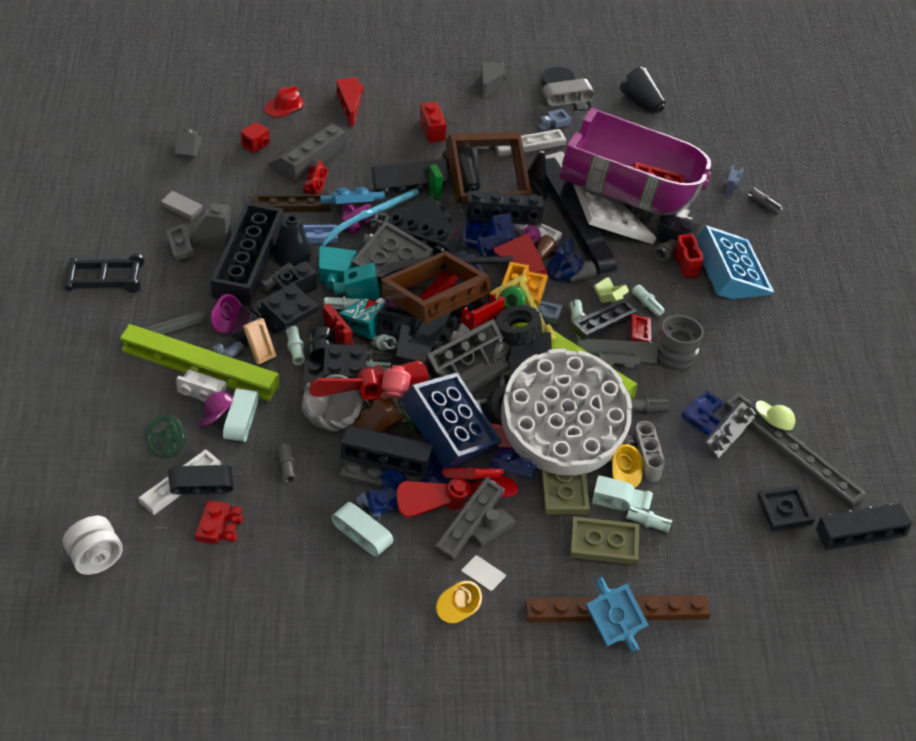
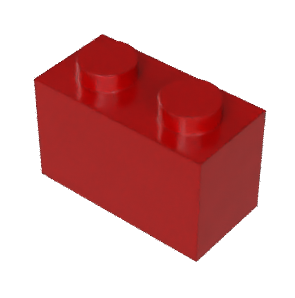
[419,102,447,143]

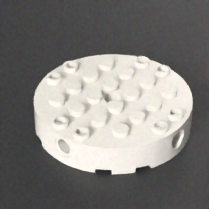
[501,348,632,475]

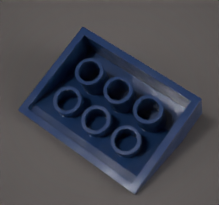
[400,373,502,468]

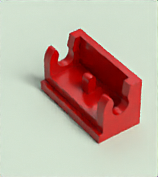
[460,293,505,331]

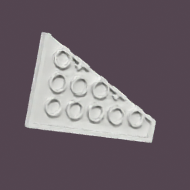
[573,184,656,244]

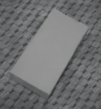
[161,191,203,221]

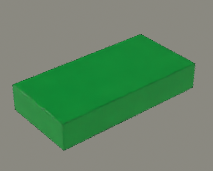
[428,164,443,201]

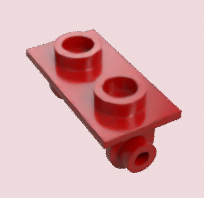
[303,160,328,194]

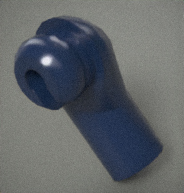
[553,237,573,259]

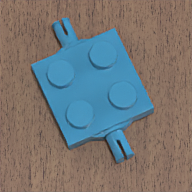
[320,187,385,204]
[585,577,648,653]

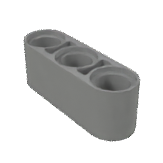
[542,79,595,106]
[634,421,664,482]

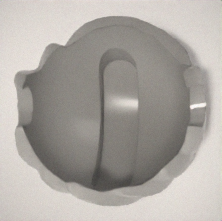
[302,374,362,431]

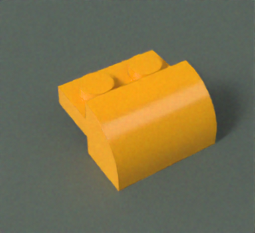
[501,262,548,306]

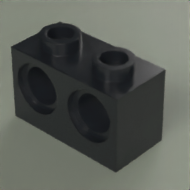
[377,304,422,340]

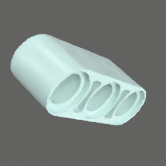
[223,388,259,442]
[331,502,394,557]

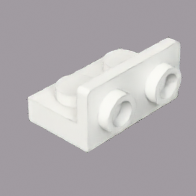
[176,369,227,402]

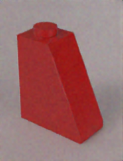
[493,233,549,278]

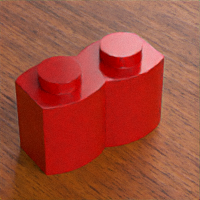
[674,234,703,278]

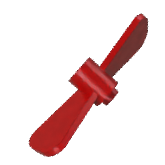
[309,361,429,400]
[396,476,518,518]

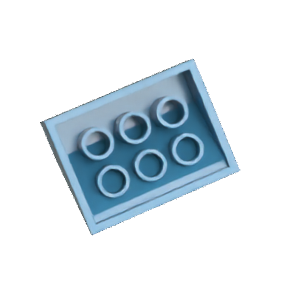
[696,226,774,299]

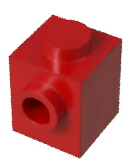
[240,122,269,154]

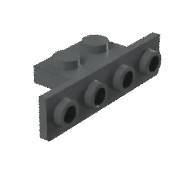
[577,338,658,368]

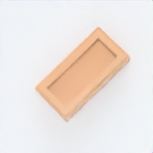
[243,318,276,364]

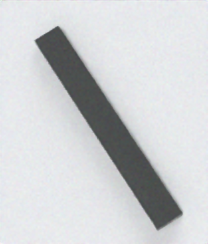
[724,392,866,509]

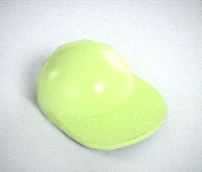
[755,400,796,430]

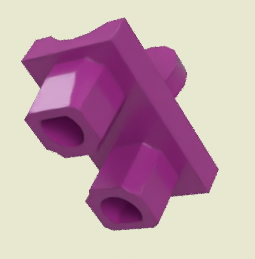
[341,203,374,235]

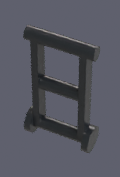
[64,254,145,293]

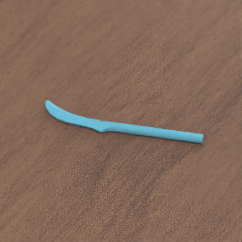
[321,188,419,246]

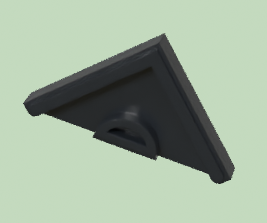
[527,151,548,199]

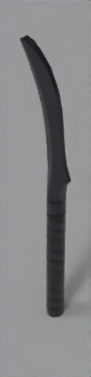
[379,255,513,278]

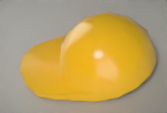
[611,444,643,488]
[435,580,482,623]

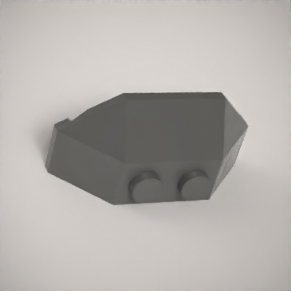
[426,319,503,382]

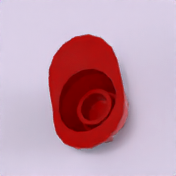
[264,86,304,117]

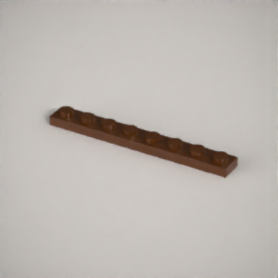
[525,595,711,623]

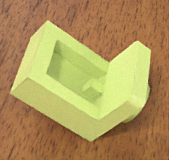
[594,277,629,303]

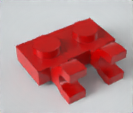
[195,500,243,544]

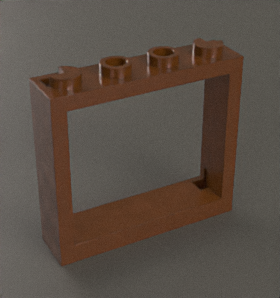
[445,132,531,205]
[381,251,491,323]

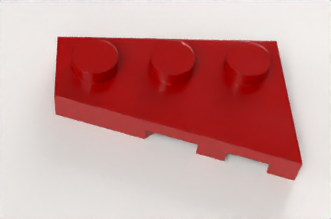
[322,304,354,345]

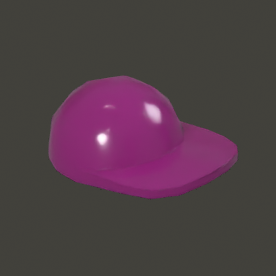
[210,294,242,334]
[197,391,233,427]

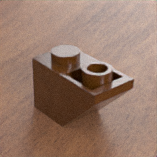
[353,397,405,433]

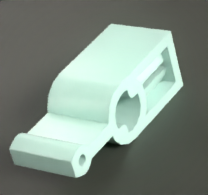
[592,475,653,512]

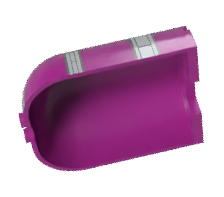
[559,108,712,215]

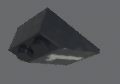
[655,209,706,243]

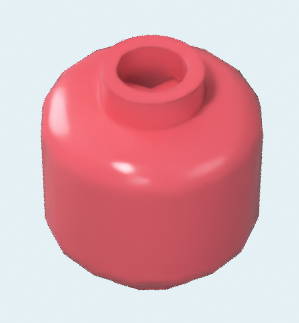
[382,365,411,398]

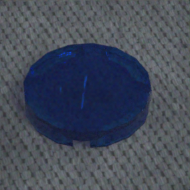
[546,251,584,281]

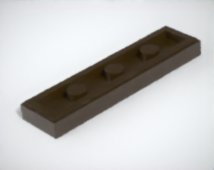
[254,194,330,212]

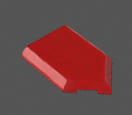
[442,467,504,479]

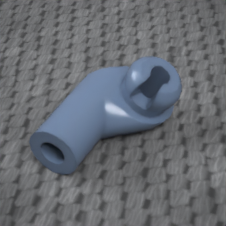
[212,341,244,358]
[356,493,381,521]

